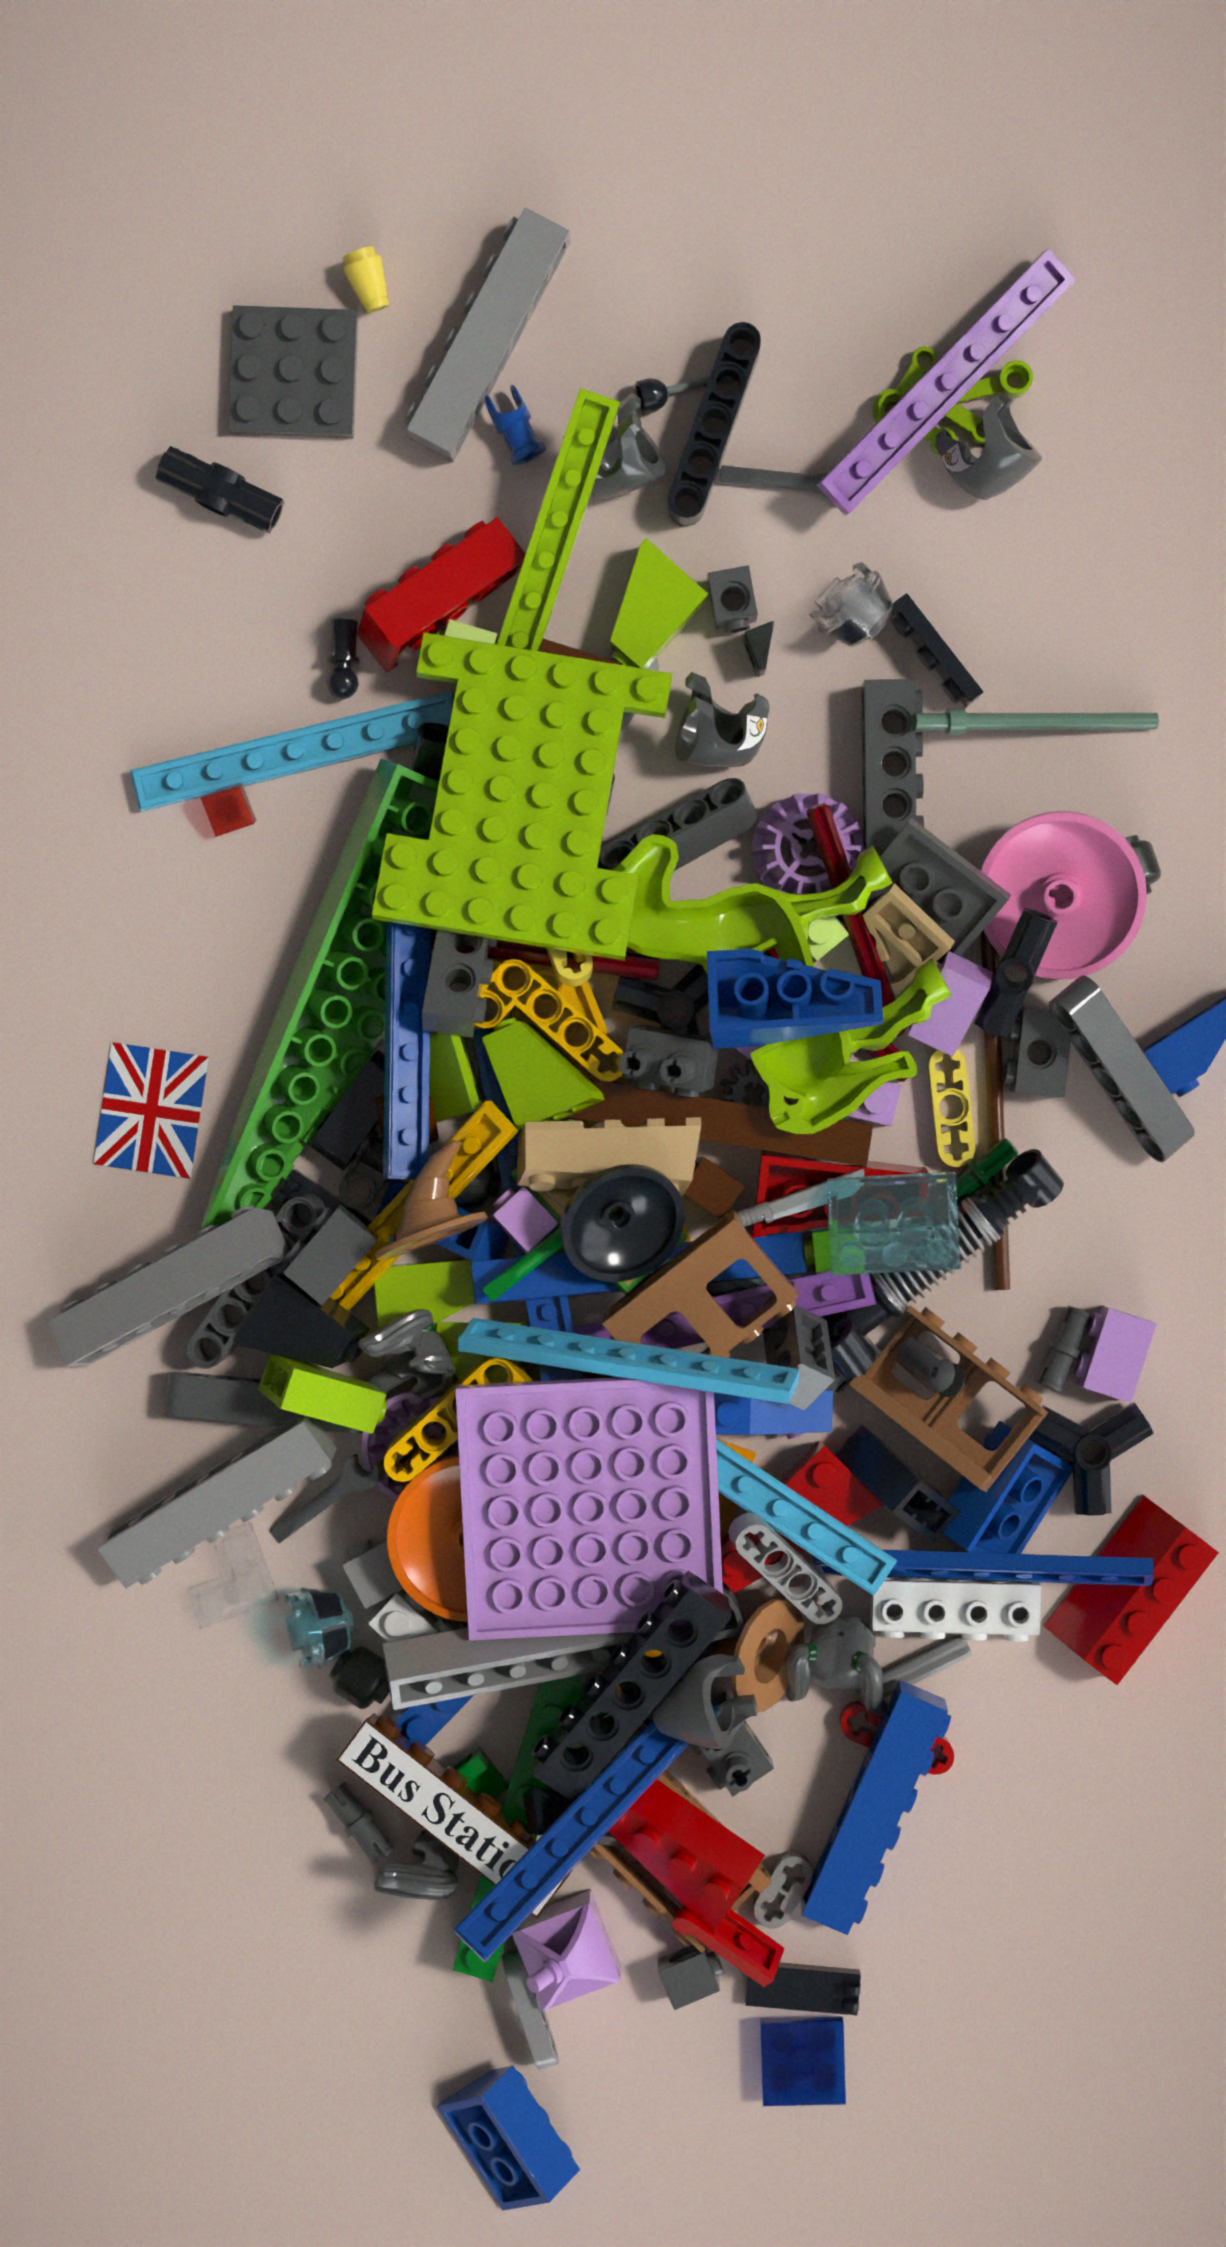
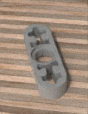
[502,1950,559,2070]

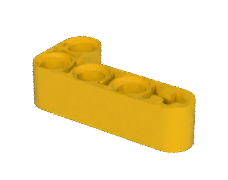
[475,959,624,1082]
[383,1356,534,1482]

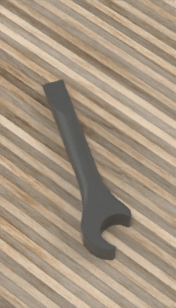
[720,465,827,497]
[270,1454,385,1544]

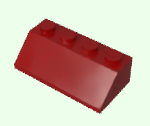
[1043,1495,1219,1685]

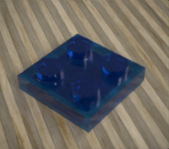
[760,2016,846,2106]

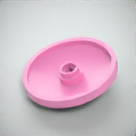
[981,811,1147,979]

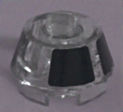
[809,562,893,647]

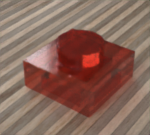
[201,782,257,837]

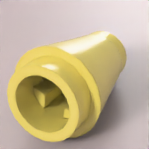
[342,246,390,313]

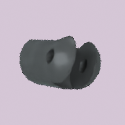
[897,1337,965,1397]

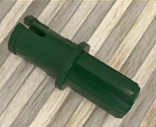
[941,1138,1018,1207]

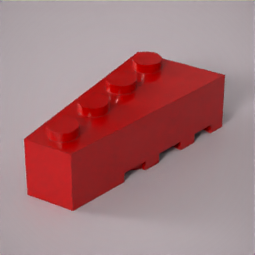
[357,517,526,674]
[751,1150,930,1238]
[720,1441,883,1593]
[609,1779,765,1934]

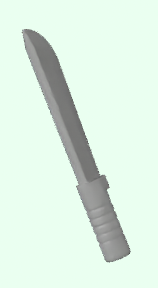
[720,1169,864,1227]

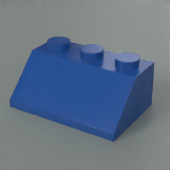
[943,1421,1073,1554]
[436,2065,580,2211]

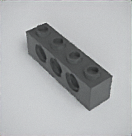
[861,679,924,851]
[422,930,498,1037]

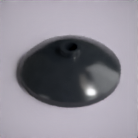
[560,1164,685,1282]

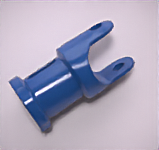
[485,385,546,465]

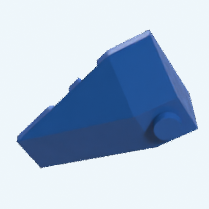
[707,949,883,1049]

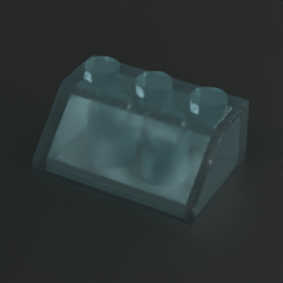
[828,1172,961,1275]

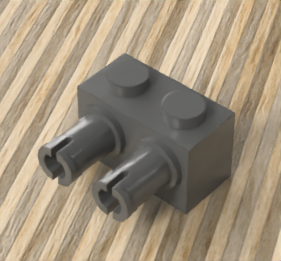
[619,1025,719,1097]
[283,1204,379,1305]
[689,1691,774,1797]

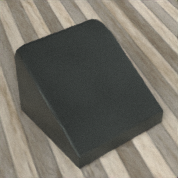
[743,621,774,677]

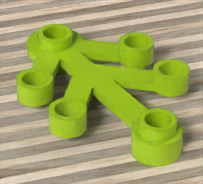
[873,338,1033,455]

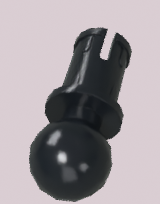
[326,618,360,700]

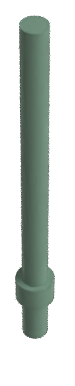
[912,709,1159,734]

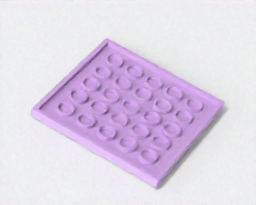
[455,1377,724,1641]

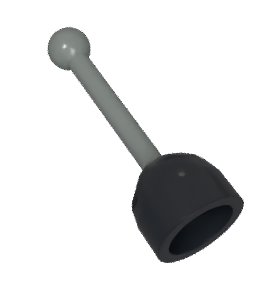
[635,376,734,414]

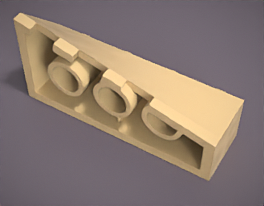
[517,1117,701,1197]

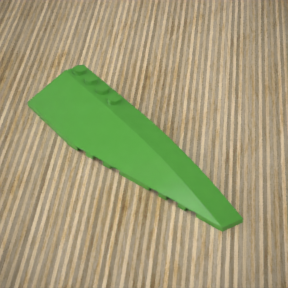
[201,759,439,1229]

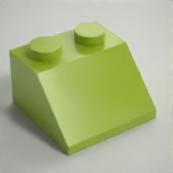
[429,1033,484,1123]

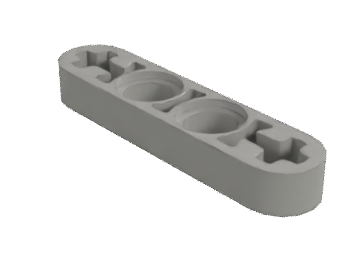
[728,1513,843,1624]

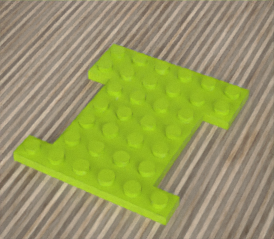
[372,633,673,961]

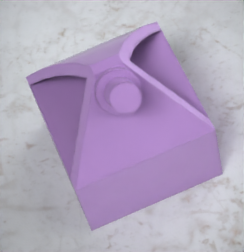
[512,1889,621,2011]

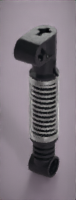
[821,1149,1064,1379]

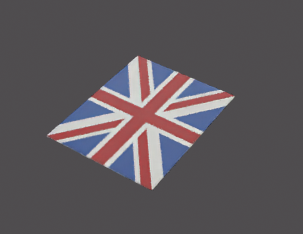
[93,1042,209,1179]

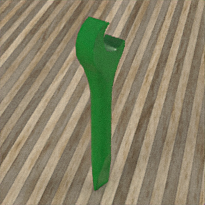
[482,1212,610,1302]

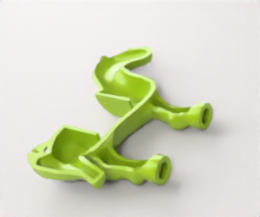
[612,834,952,1134]

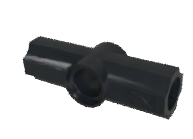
[155,446,284,534]
[974,907,1058,1038]

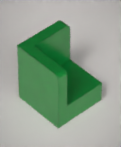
[453,1746,508,1799]

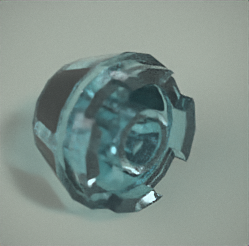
[285,1587,354,1669]

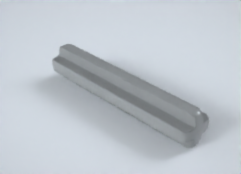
[855,1635,971,1706]

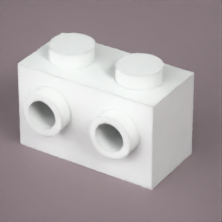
[368,1589,456,1642]

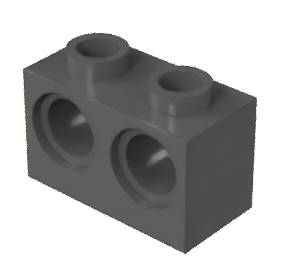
[763,1305,835,1411]

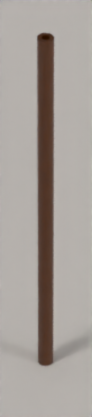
[981,930,1010,1290]

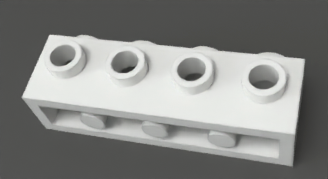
[869,1577,1041,1642]

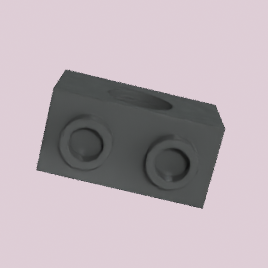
[1004,1008,1071,1097]

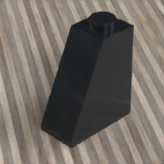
[234,1272,370,1368]
[835,1425,960,1543]

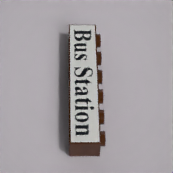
[336,1713,573,1918]

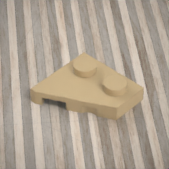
[863,883,955,995]

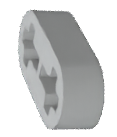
[753,1851,812,1929]

